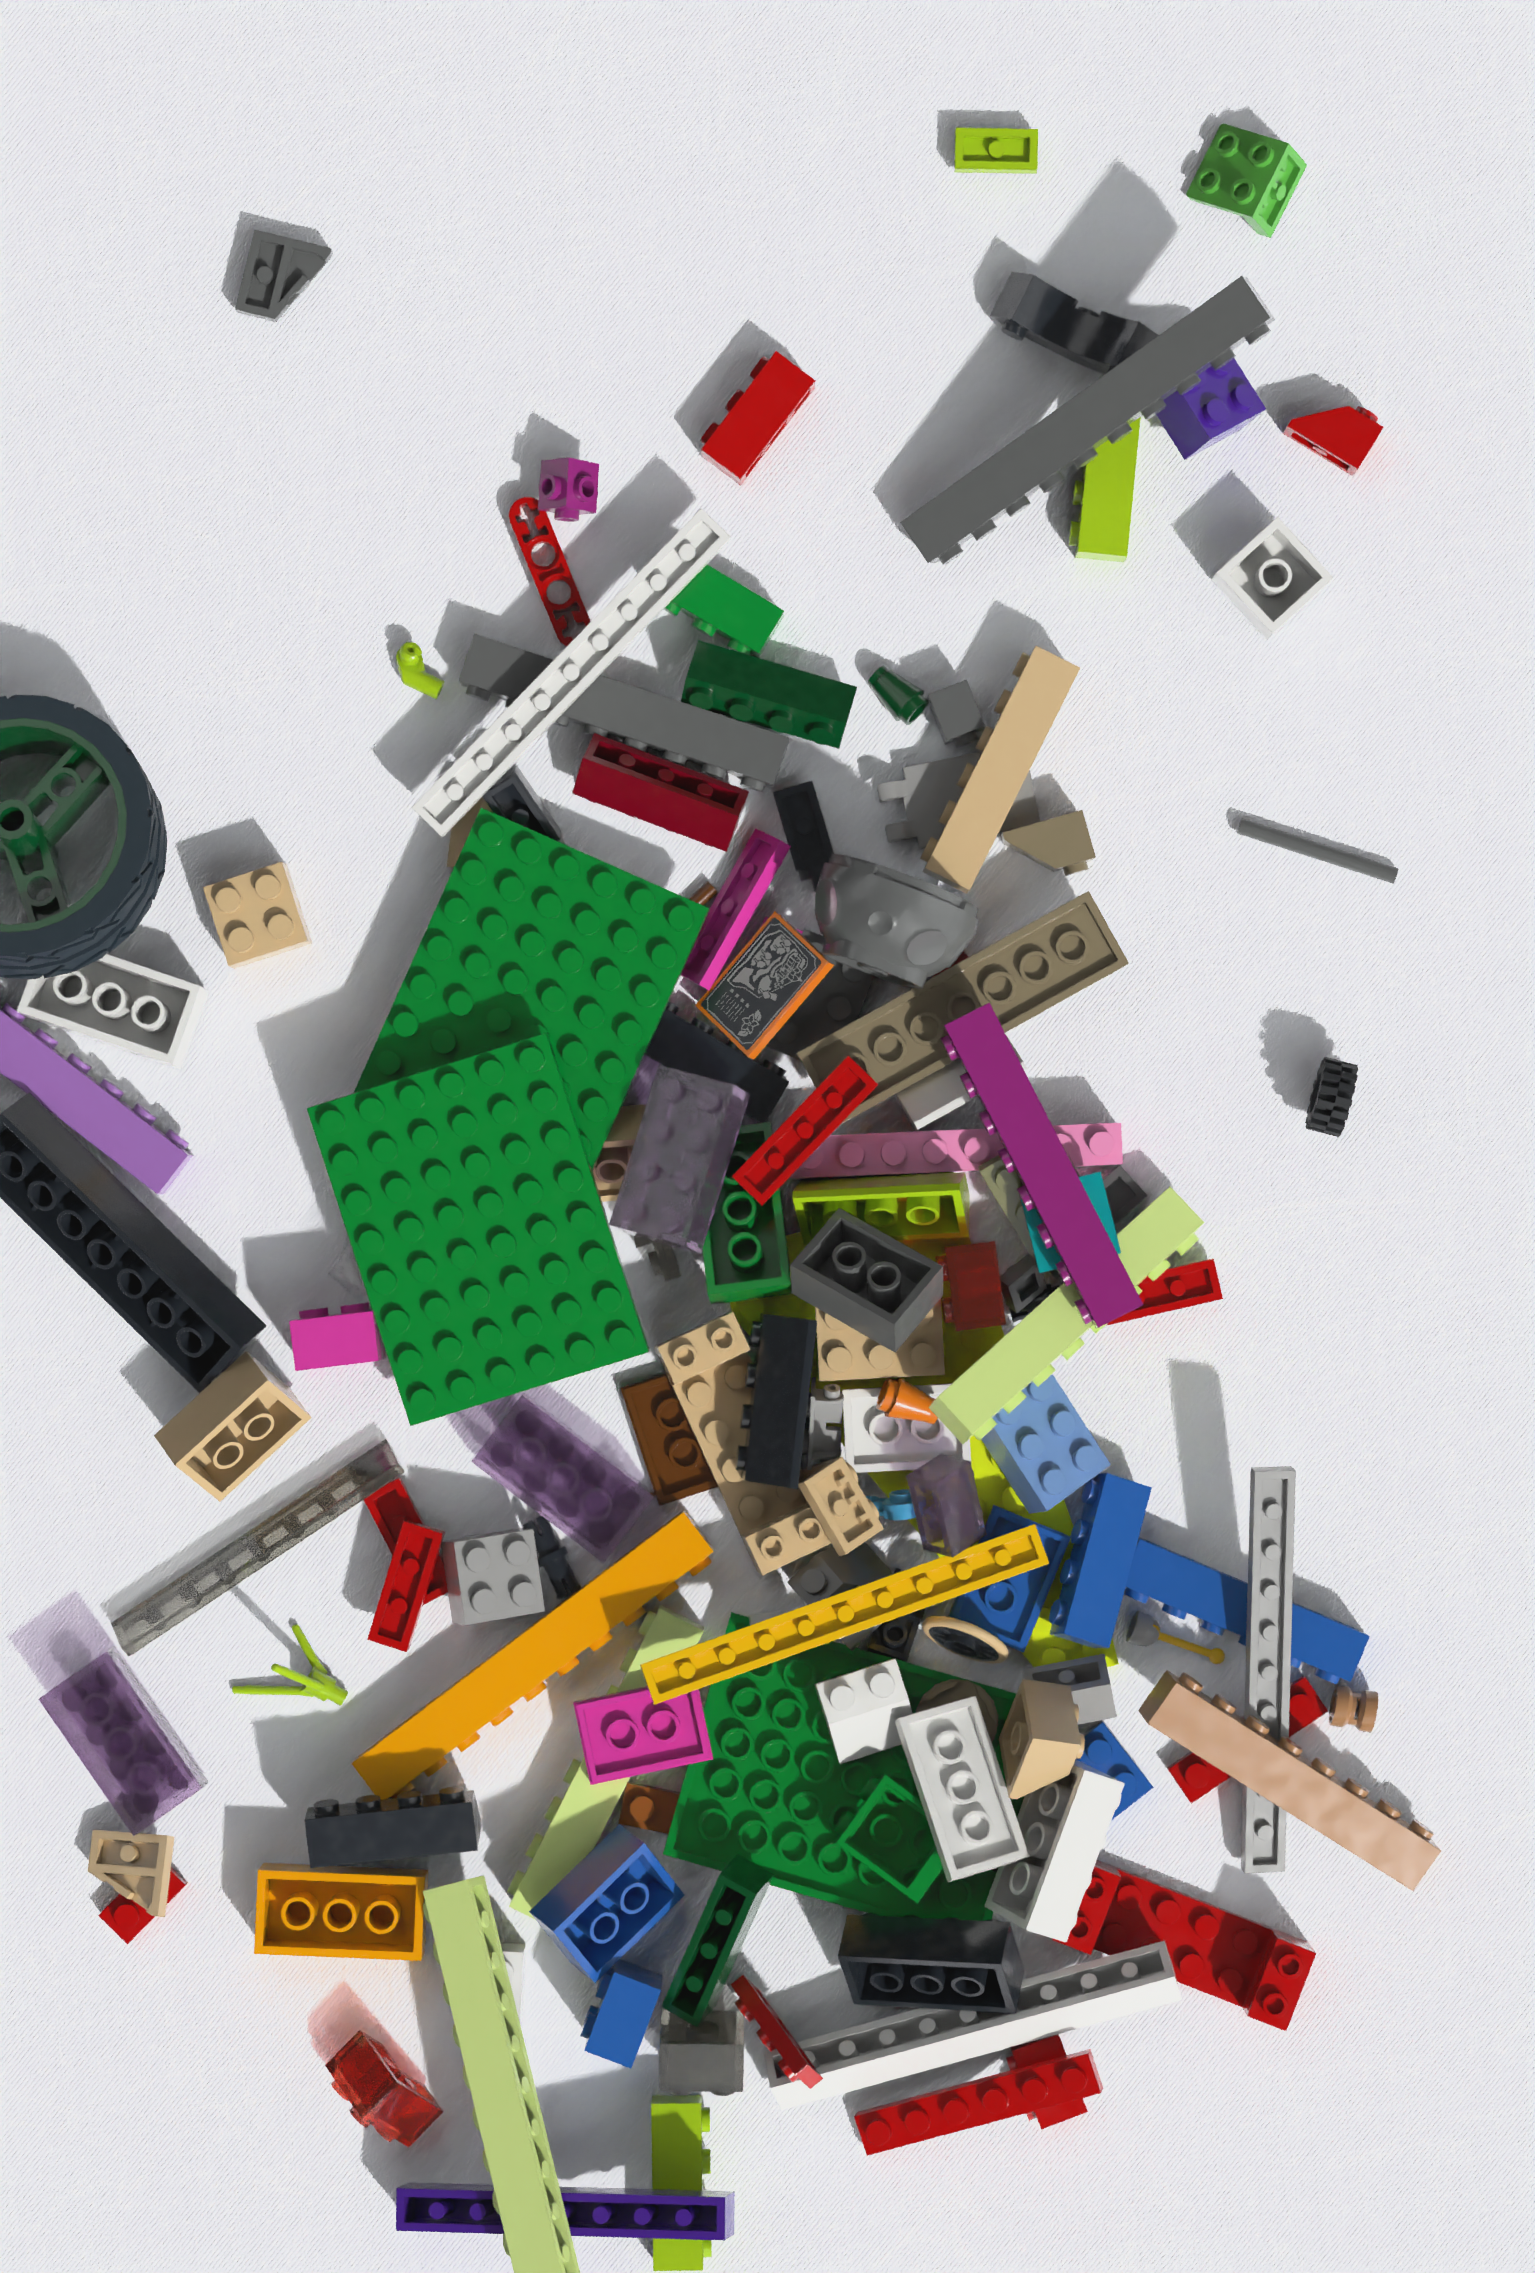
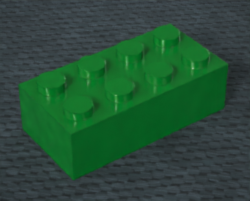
[688,1122,792,1304]

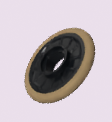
[922,1616,1009,1664]

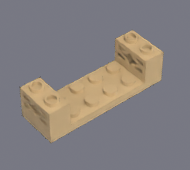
[654,1312,831,1576]

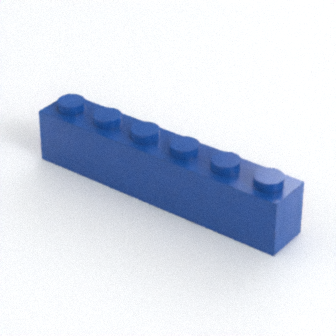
[1124,1537,1370,1684]

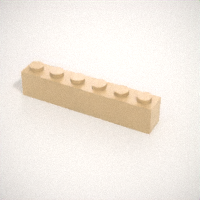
[920,646,1080,894]

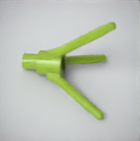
[232,1624,348,1706]

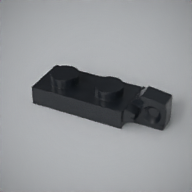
[773,780,834,895]

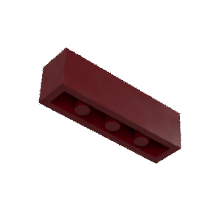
[572,733,749,852]

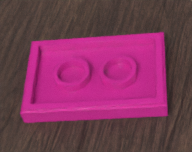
[573,1686,713,1785]

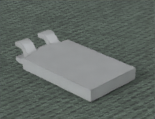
[876,751,1041,850]

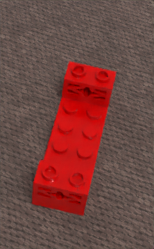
[1051,1860,1317,2031]

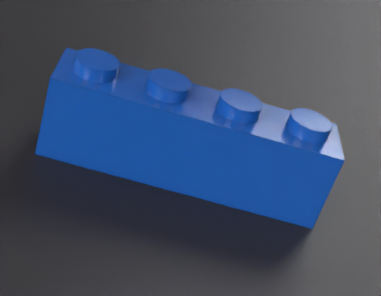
[1049,1473,1152,1648]

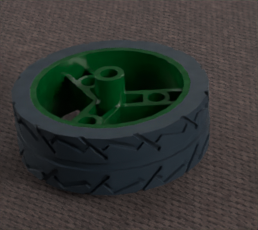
[0,695,167,979]

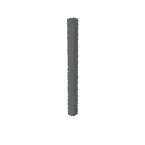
[1236,818,1399,884]

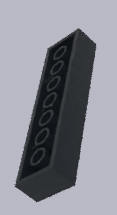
[0,1093,267,1394]

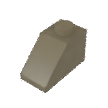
[1000,810,1096,876]

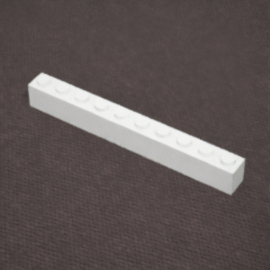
[763,1941,1182,2110]

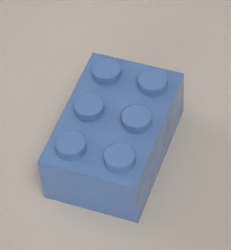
[981,1374,1111,1513]

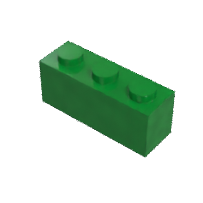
[663,565,784,658]

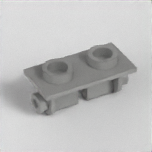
[802,1377,844,1470]

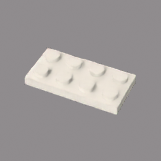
[895,1696,1029,1882]

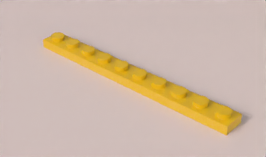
[640,1524,1049,1705]

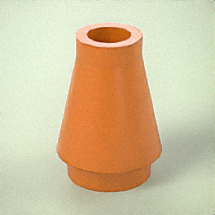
[876,1377,938,1425]

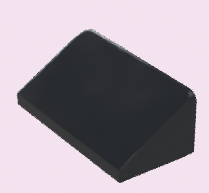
[482,765,561,841]

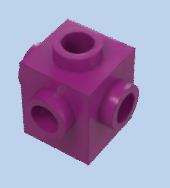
[538,457,599,522]

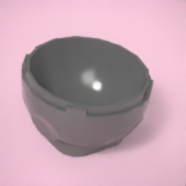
[814,854,979,989]

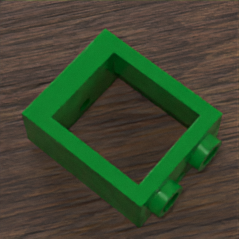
[833,1774,943,1904]

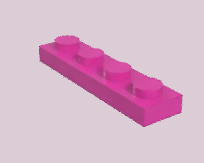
[681,828,791,990]

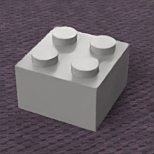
[441,1528,545,1625]

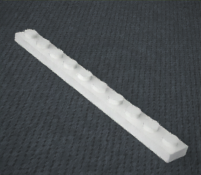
[411,508,731,838]

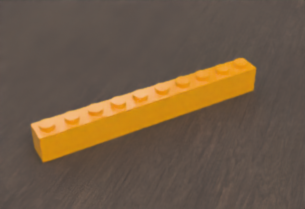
[351,1509,714,1800]

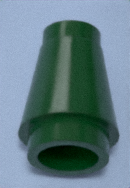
[868,665,929,725]

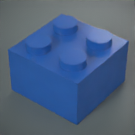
[580,1959,663,2069]

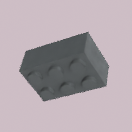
[790,1208,943,1353]

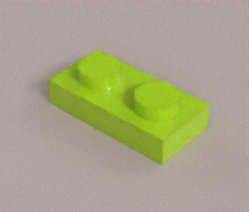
[954,128,1038,174]

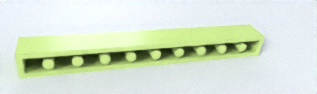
[423,1876,580,2273]

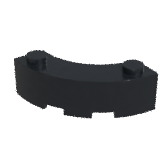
[990,272,1159,374]

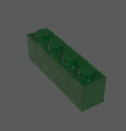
[681,640,857,749]
[661,1854,774,2027]

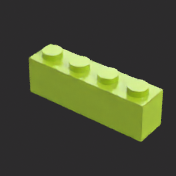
[1069,417,1141,562]
[651,2095,712,2271]

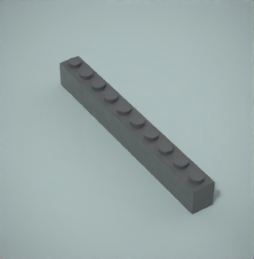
[900,276,1276,565]

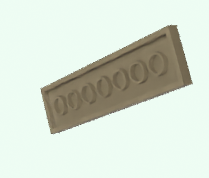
[797,891,1129,1125]

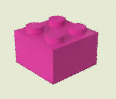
[289,1302,386,1371]

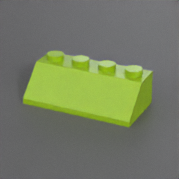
[792,1172,970,1245]

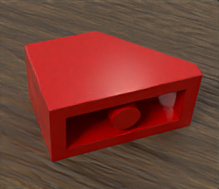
[1282,406,1384,476]

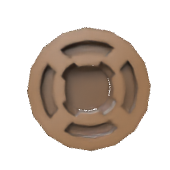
[1329,1684,1379,1733]

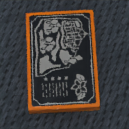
[695,911,834,1060]

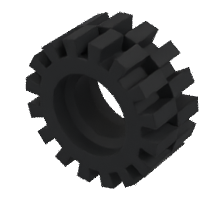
[1305,1057,1358,1137]

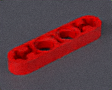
[509,497,591,648]

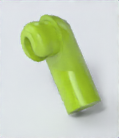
[396,642,445,699]

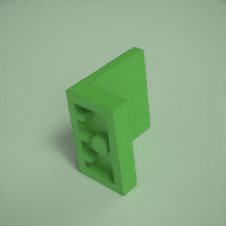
[1186,124,1307,238]

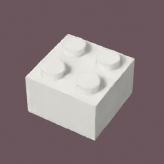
[1211,517,1334,640]

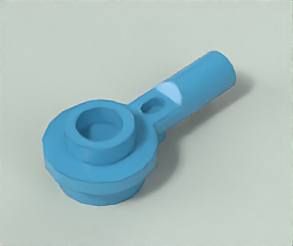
[865,1489,924,1521]

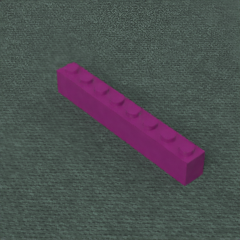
[940,1002,1143,1328]

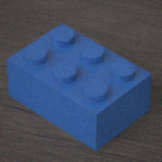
[529,1824,685,1983]

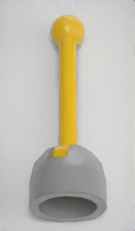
[1126,1610,1225,1664]

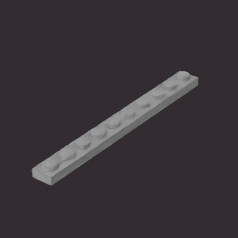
[1241,1466,1296,1874]

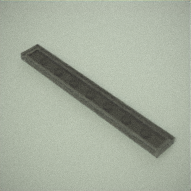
[111,1439,405,1657]

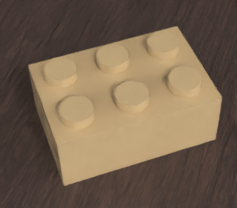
[815,1298,945,1381]
[154,1351,312,1502]

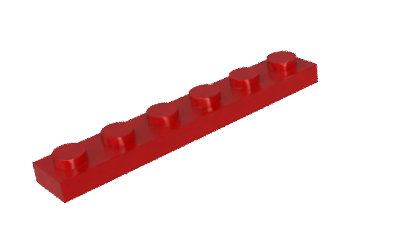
[854,2049,1104,2156]

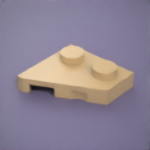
[88,1830,175,1918]

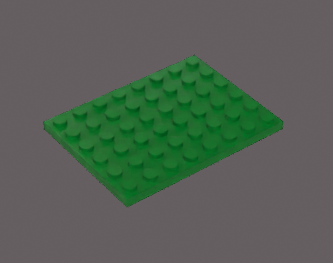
[353,808,710,1172]
[307,1032,650,1426]
[663,1612,1025,1921]

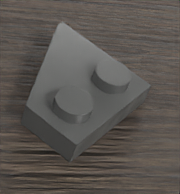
[235,229,333,322]

